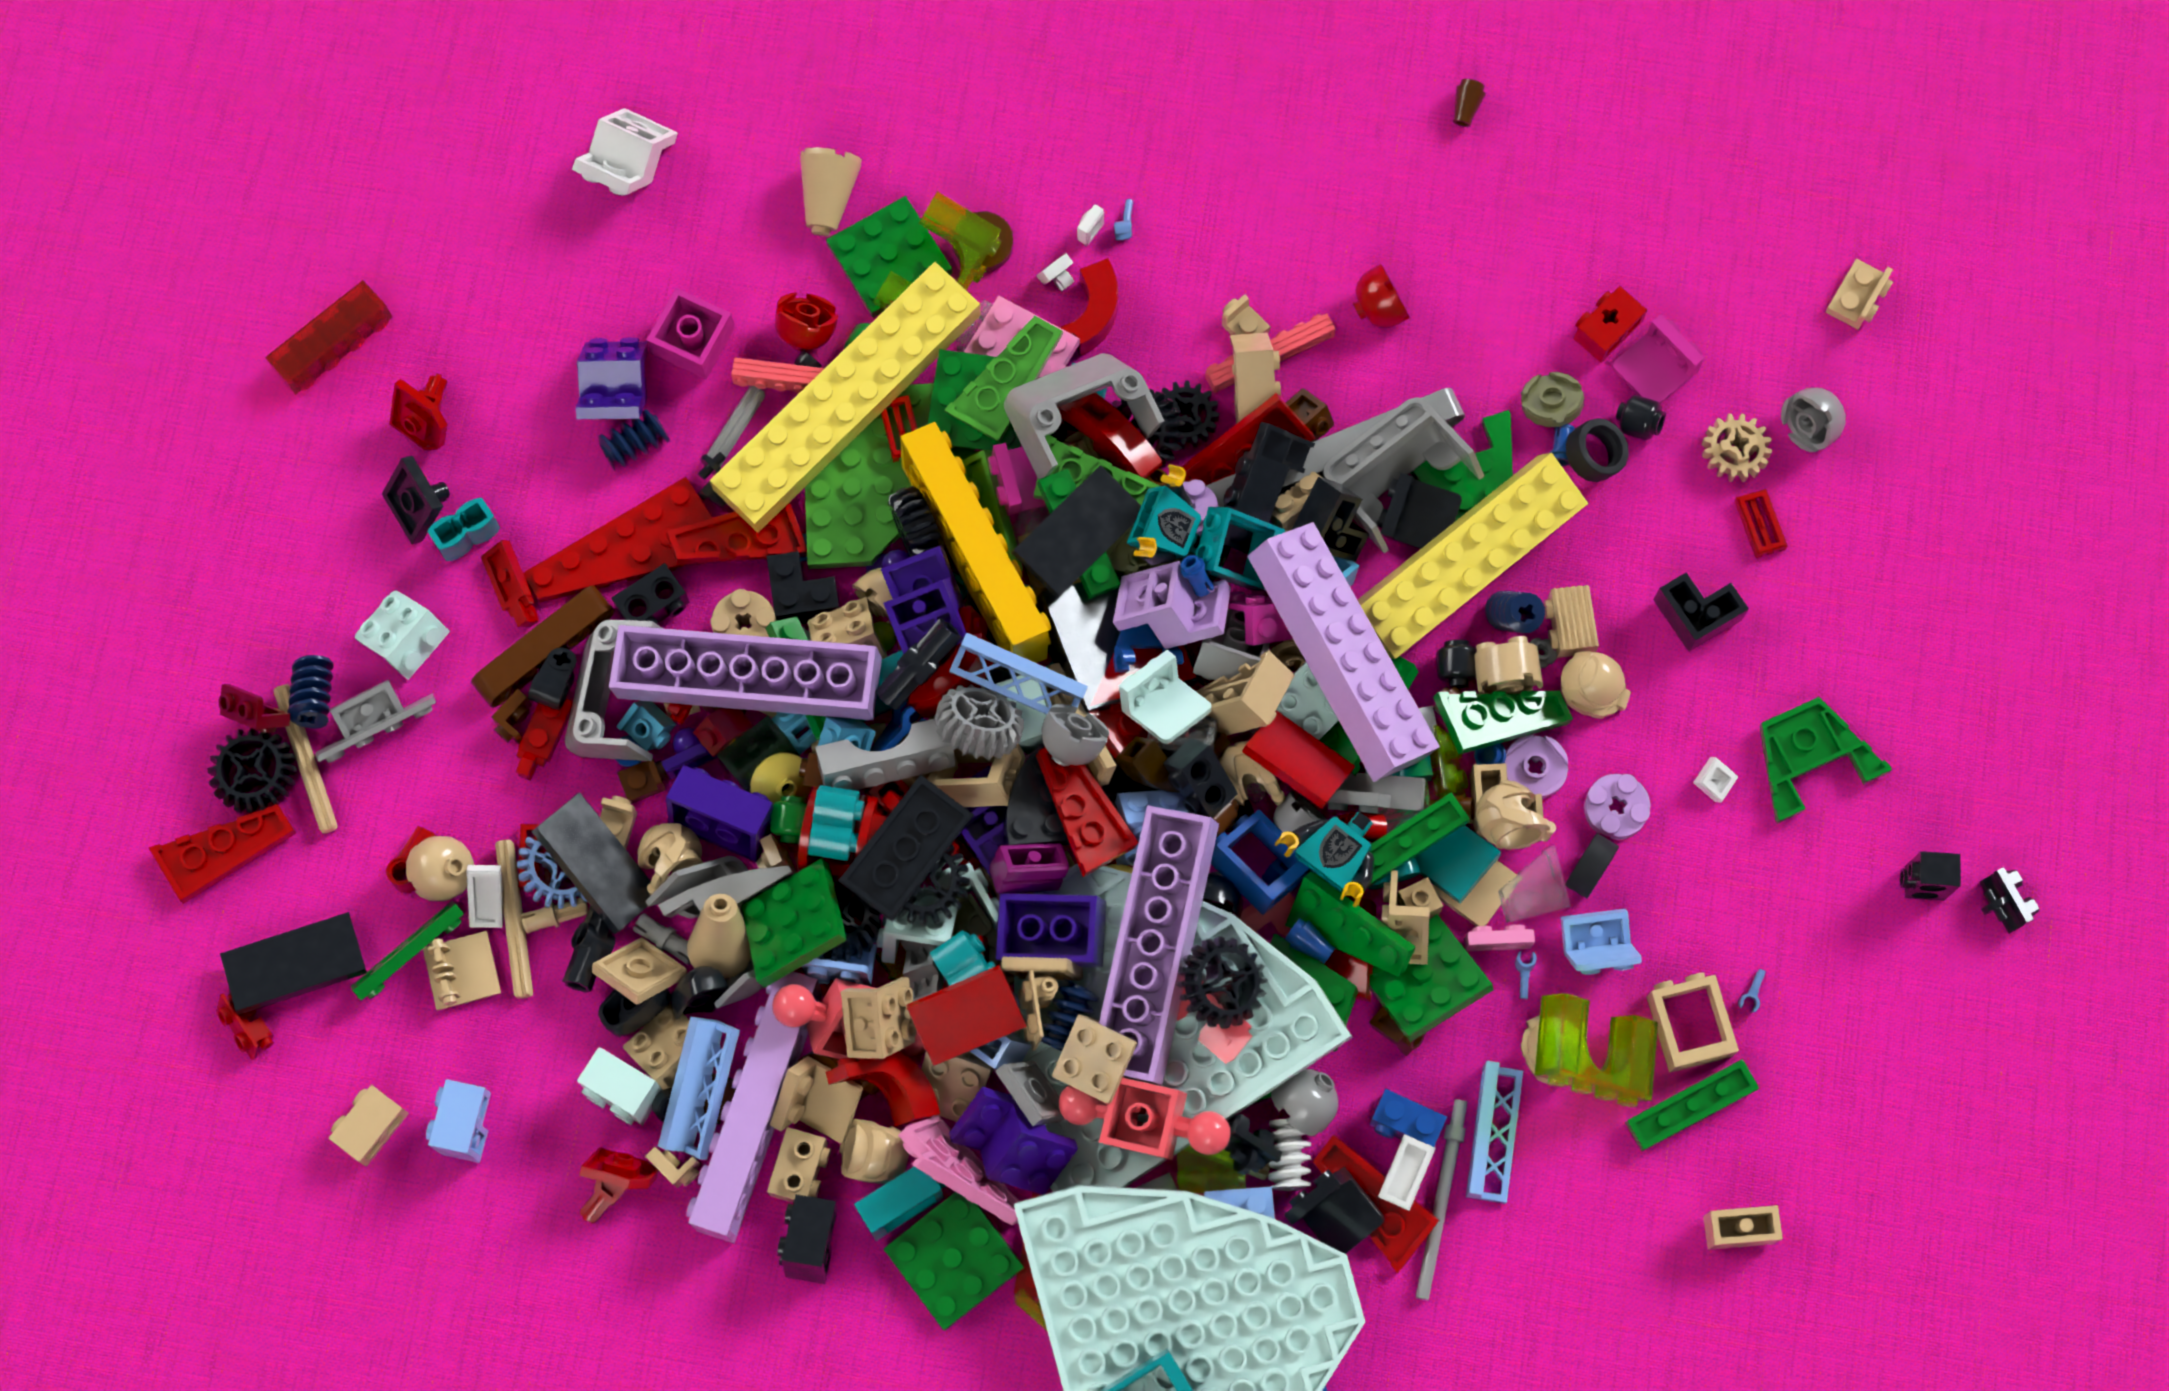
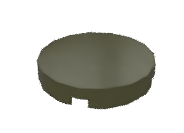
[1521,372,1584,427]

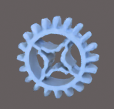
[517,837,588,909]

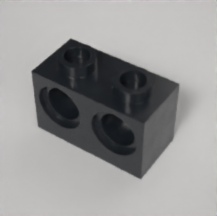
[611,563,690,625]
[1163,738,1238,818]
[1900,851,1961,901]

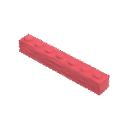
[1205,313,1336,393]
[731,358,825,393]

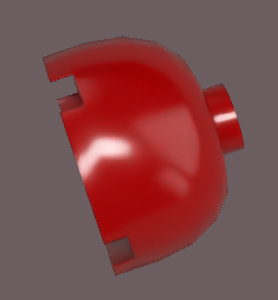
[1353,264,1410,328]
[775,293,838,351]

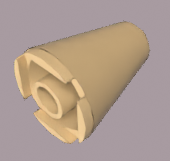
[800,148,862,236]
[687,894,752,978]

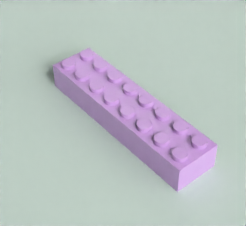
[1247,522,1440,782]
[609,625,882,720]
[1099,805,1219,1086]
[686,972,822,1243]

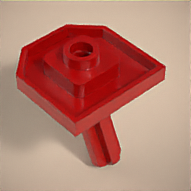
[389,374,448,451]
[579,1147,658,1224]

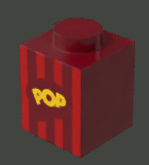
[693,707,753,757]

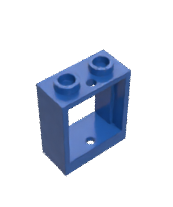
[1211,810,1311,915]

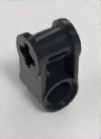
[528,648,577,710]

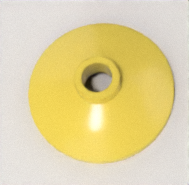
[750,752,812,803]

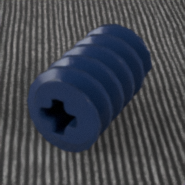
[598,410,670,471]
[1485,591,1545,633]
[287,655,334,729]
[1041,978,1100,1051]

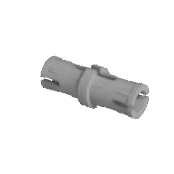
[633,913,690,965]

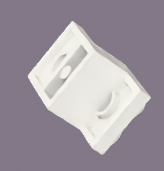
[572,108,678,195]

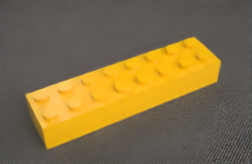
[900,422,1051,673]

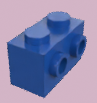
[1369,1089,1447,1147]

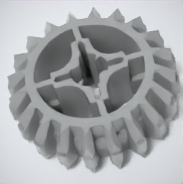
[935,684,1024,760]

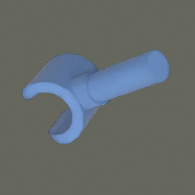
[1114,199,1133,240]
[1515,951,1537,999]
[1738,969,1766,1013]

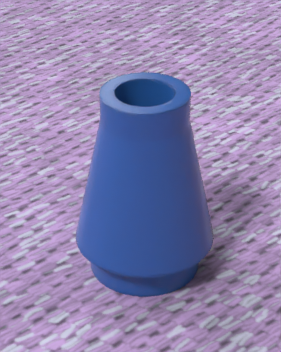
[1285,918,1336,964]

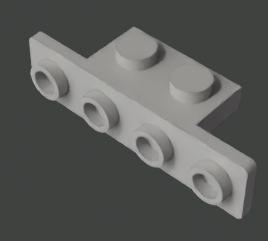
[316,680,436,763]
[1300,773,1426,814]

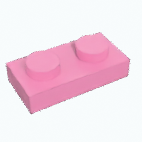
[1464,925,1535,951]

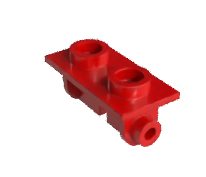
[216,993,274,1060]

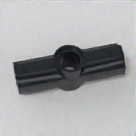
[875,618,962,710]
[563,906,615,993]

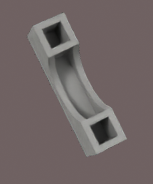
[815,719,955,790]

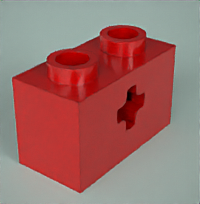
[1574,286,1647,363]

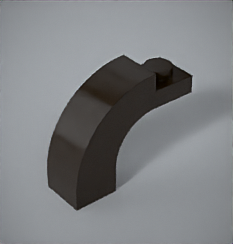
[1115,730,1231,793]

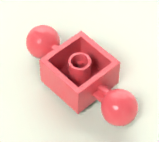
[772,978,926,1060]
[1058,1077,1231,1160]

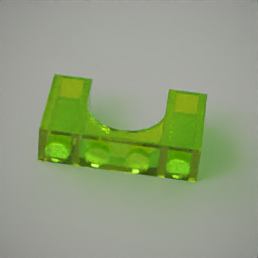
[873,191,1002,310]
[1534,993,1658,1107]

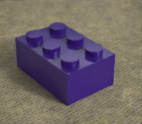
[666,765,773,862]
[996,893,1106,968]

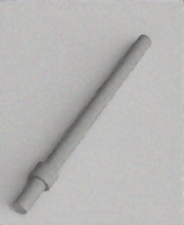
[1415,1100,1468,1300]

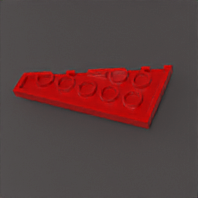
[523,477,712,603]

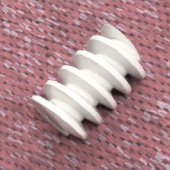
[1268,1119,1311,1191]

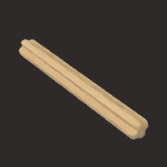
[273,684,338,834]
[495,840,533,999]

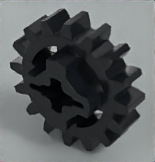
[1159,380,1219,449]

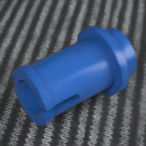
[1549,424,1575,466]
[1180,555,1214,597]

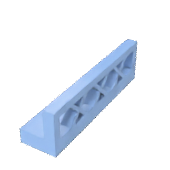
[949,633,1088,715]
[658,1017,740,1160]
[1466,1061,1523,1204]

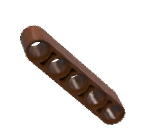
[471,586,615,708]

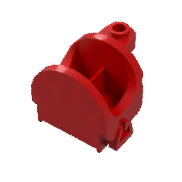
[798,786,888,887]

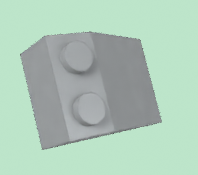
[1192,609,1270,680]

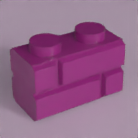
[989,843,1069,893]

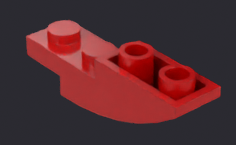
[1058,392,1162,478]

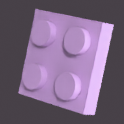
[1113,561,1231,649]

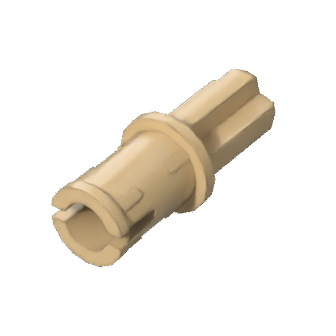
[521,898,588,934]

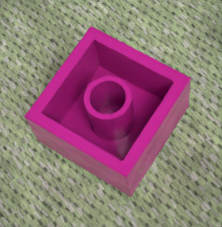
[647,288,735,379]

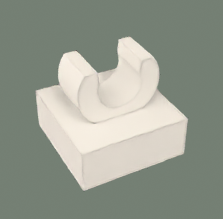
[1036,253,1075,291]

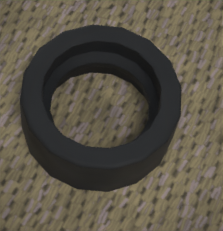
[1566,418,1629,482]
[1565,833,1619,898]

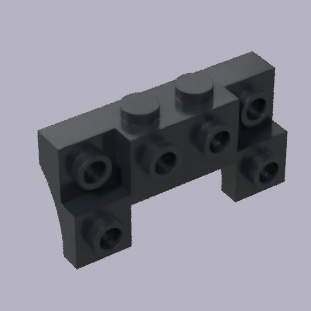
[1223,422,1315,554]

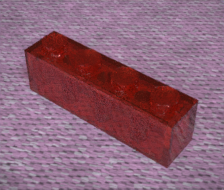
[265,280,393,395]

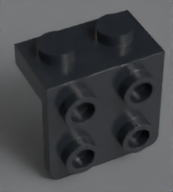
[1377,473,1462,549]
[1284,1166,1385,1254]

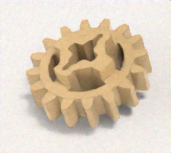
[1701,413,1772,482]

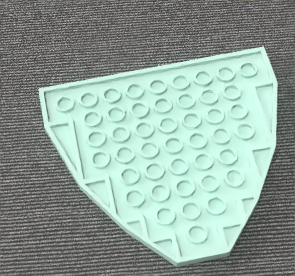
[1014,863,1353,1192]
[1013,1185,1365,1391]

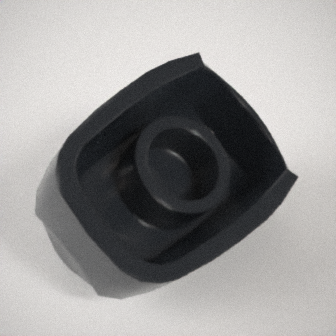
[670,966,729,1019]
[598,988,671,1038]

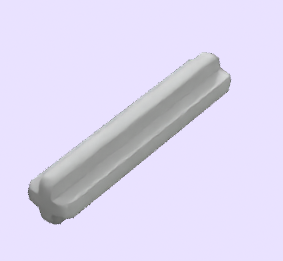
[707,386,765,467]

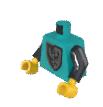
[1127,464,1201,566]
[1275,812,1375,907]

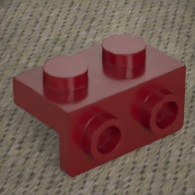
[219,684,290,733]

